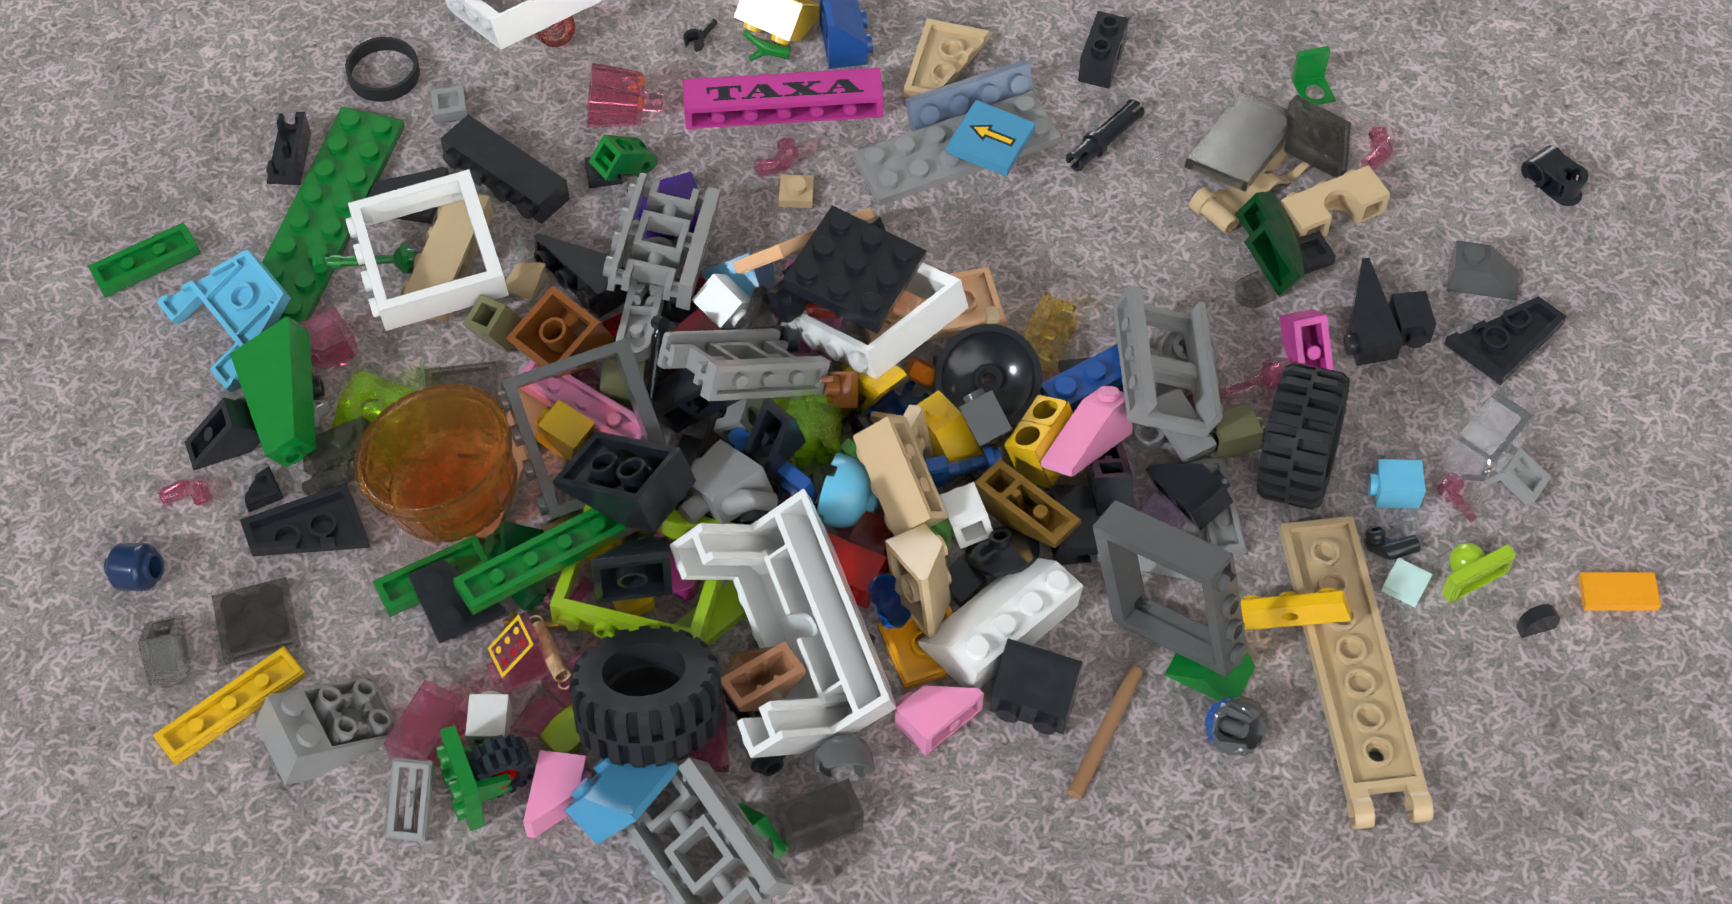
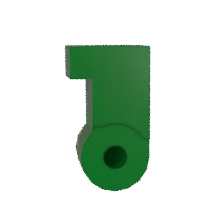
[588,134,658,181]

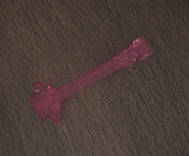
[1186,359,1283,410]

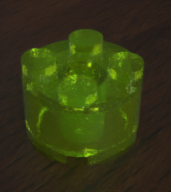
[773,394,842,466]

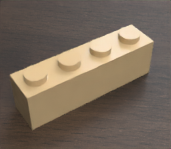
[401,194,494,321]

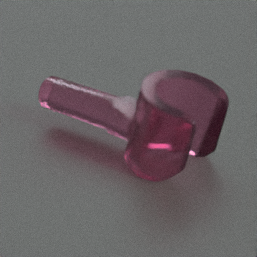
[1437,473,1477,523]

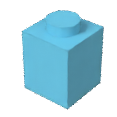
[1367,459,1426,508]

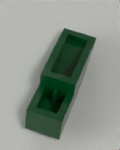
[1235,191,1305,297]

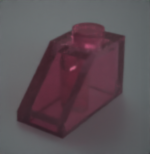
[300,306,359,369]

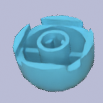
[817,452,879,528]

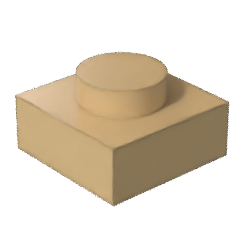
[779,174,814,208]

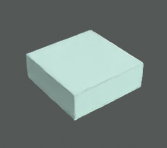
[1381,558,1433,608]

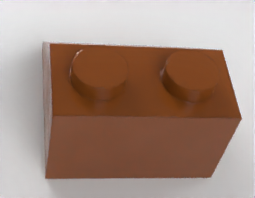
[505,285,615,378]

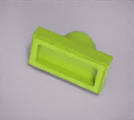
[1441,542,1516,603]

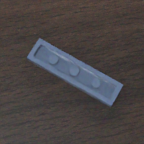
[905,60,1035,131]

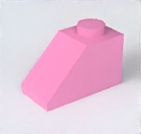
[894,685,984,755]
[523,750,594,838]

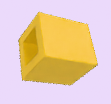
[535,399,595,461]

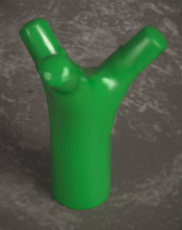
[743,30,791,61]

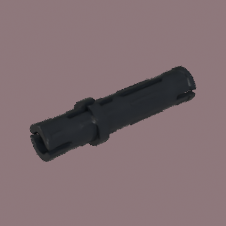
[1066,99,1144,171]

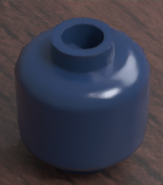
[104,543,164,591]

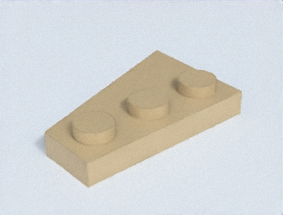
[903,18,990,99]

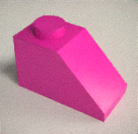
[1279,309,1334,370]

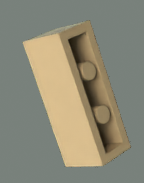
[852,416,949,536]

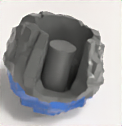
[1204,696,1268,757]

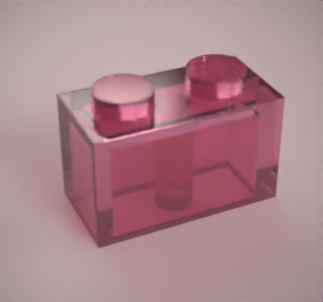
[384,680,468,774]

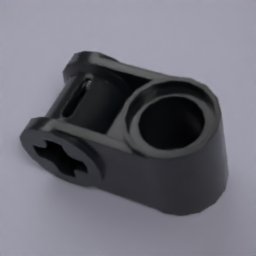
[1521,145,1589,206]

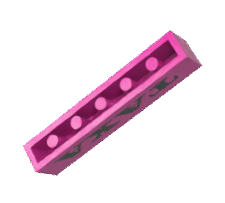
[683,68,883,129]

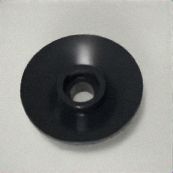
[966,526,1040,576]

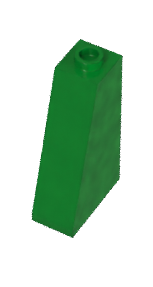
[230,316,316,468]

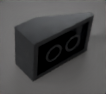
[552,431,696,533]

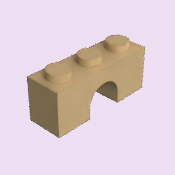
[1281,165,1390,238]

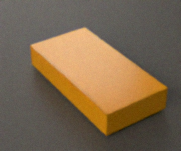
[1578,572,1661,611]

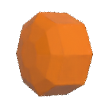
[904,357,936,387]

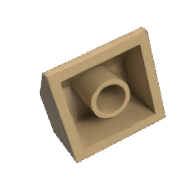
[885,524,952,639]

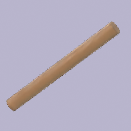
[1067,666,1143,799]

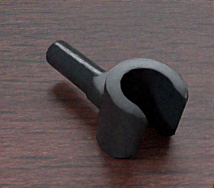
[683,18,717,52]

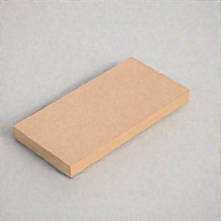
[732,207,874,274]
[863,267,1006,345]

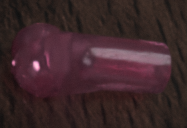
[754,137,798,177]

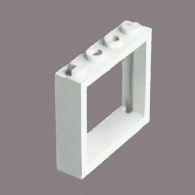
[445,0,603,50]
[345,170,509,331]
[781,263,969,380]

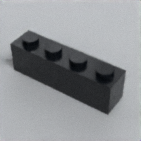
[440,115,570,224]

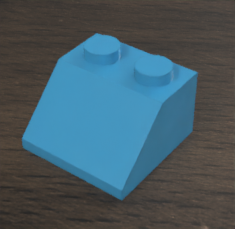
[564,757,679,844]

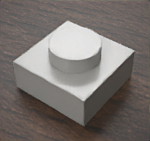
[430,85,468,123]

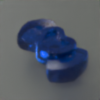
[867,574,911,629]

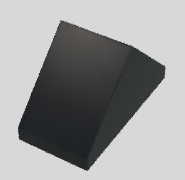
[742,398,806,480]

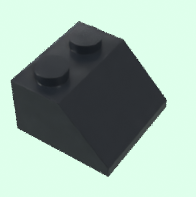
[990,638,1083,735]

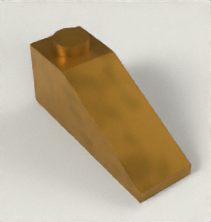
[974,459,1081,548]

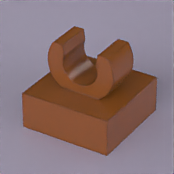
[819,371,858,408]

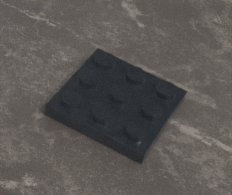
[781,205,927,334]

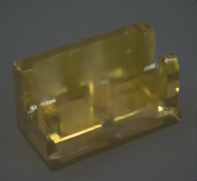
[1023,291,1079,375]

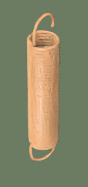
[526,615,571,689]

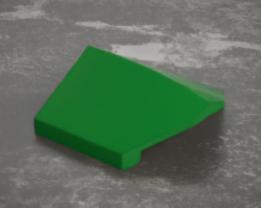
[1164,651,1255,701]

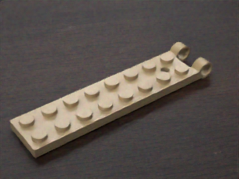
[1279,516,1433,830]

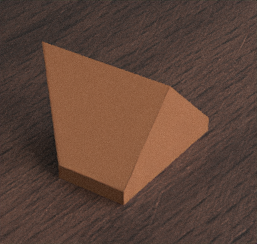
[721,641,806,712]

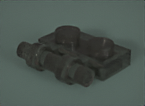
[302,416,372,495]

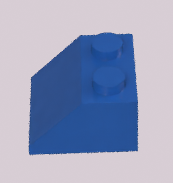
[819,0,873,69]

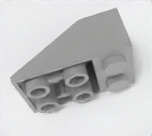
[255,675,404,785]

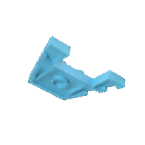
[156,249,291,392]

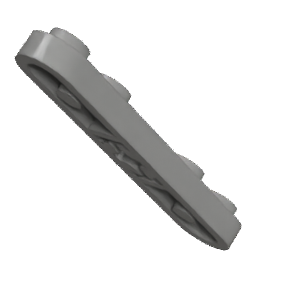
[616,236,673,363]

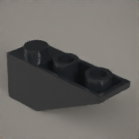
[534,233,628,318]

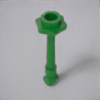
[312,242,415,274]

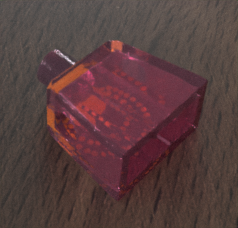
[587,63,663,128]

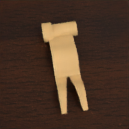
[1189,145,1311,234]

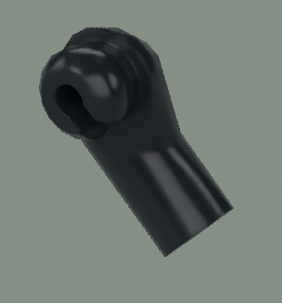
[1364,526,1420,560]

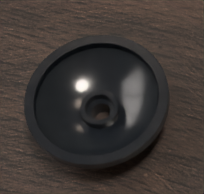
[935,324,1042,428]

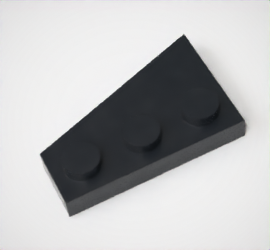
[1444,296,1567,385]
[240,482,371,557]

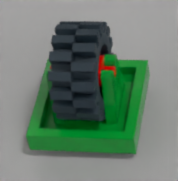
[436,725,535,831]

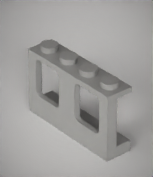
[1113,286,1224,438]

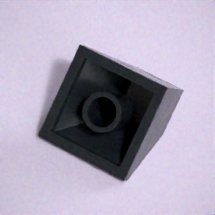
[591,535,672,603]

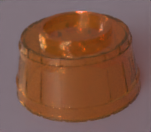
[354,383,518,543]

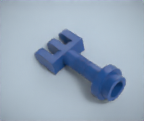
[924,446,1002,488]

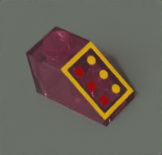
[485,611,549,694]

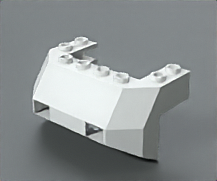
[669,488,896,758]

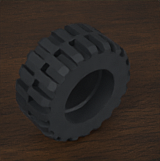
[1257,362,1350,510]
[569,626,724,768]

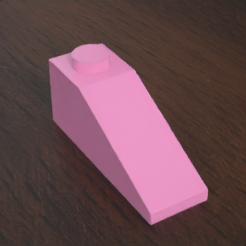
[1041,386,1133,477]

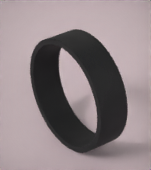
[345,37,420,102]

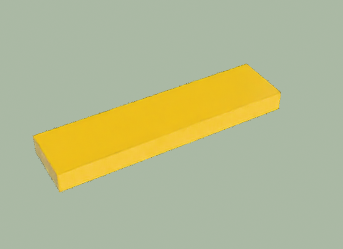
[153,646,306,766]

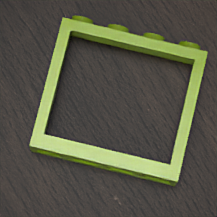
[550,504,735,641]

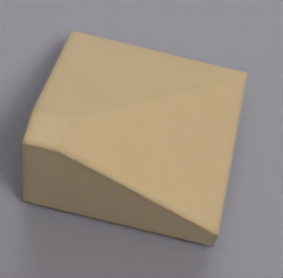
[505,262,548,302]

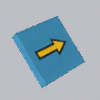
[946,100,1036,177]

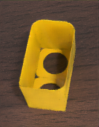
[1004,395,1073,488]

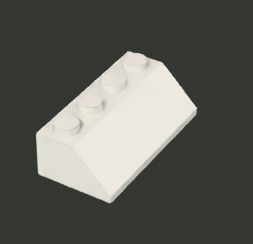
[918,558,1083,689]

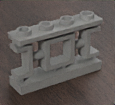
[603,173,721,310]
[657,328,831,401]
[626,757,795,904]

